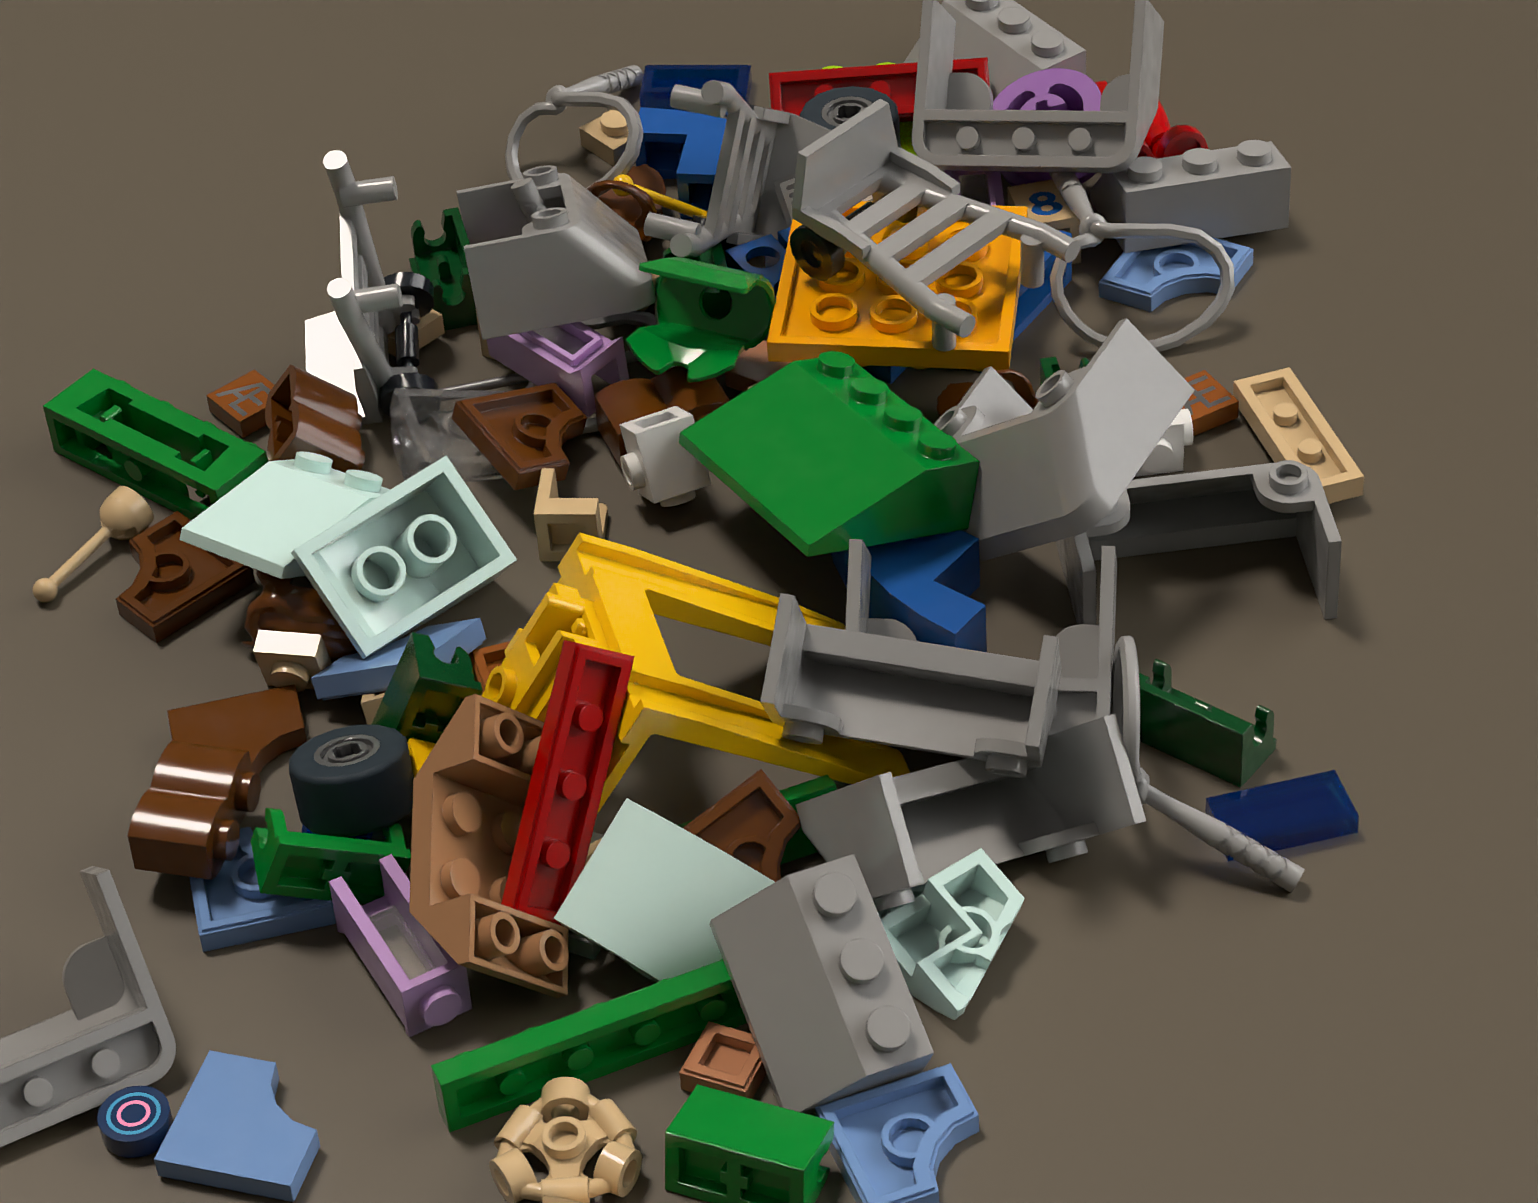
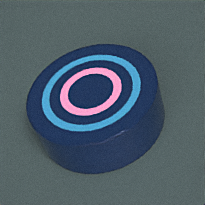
[97,1086,173,1158]

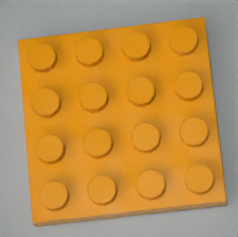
[767,201,1028,371]

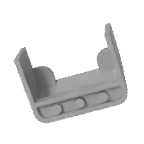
[912,0,1164,173]
[456,165,656,340]
[934,318,1194,562]
[1056,460,1342,625]
[845,539,1117,735]
[760,593,1062,777]
[796,713,1146,912]
[0,866,176,1147]

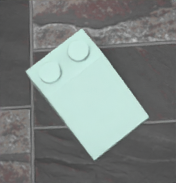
[179,451,390,579]
[291,455,517,659]

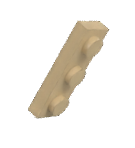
[1233,367,1364,504]

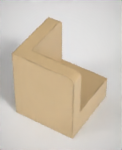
[534,468,608,561]

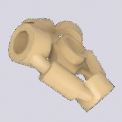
[489,1077,642,1203]

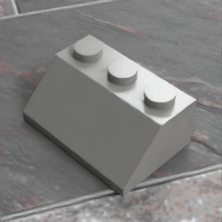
[904,0,1086,100]
[1090,140,1291,253]
[709,854,934,1115]

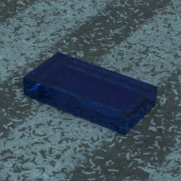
[640,65,752,112]
[1205,770,1359,862]

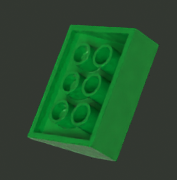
[679,351,980,557]

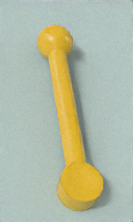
[612,174,708,218]

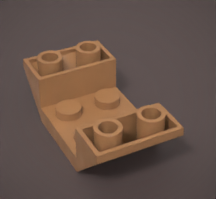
[409,694,569,998]

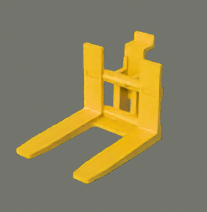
[407,532,910,814]

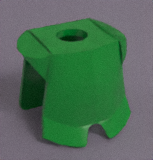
[626,257,776,383]

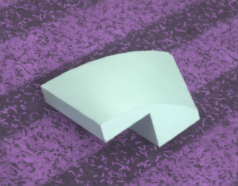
[554,798,775,983]
[878,848,1025,1020]

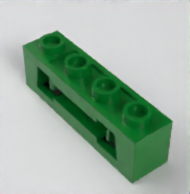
[43,368,269,520]

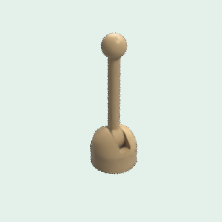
[32,486,154,603]

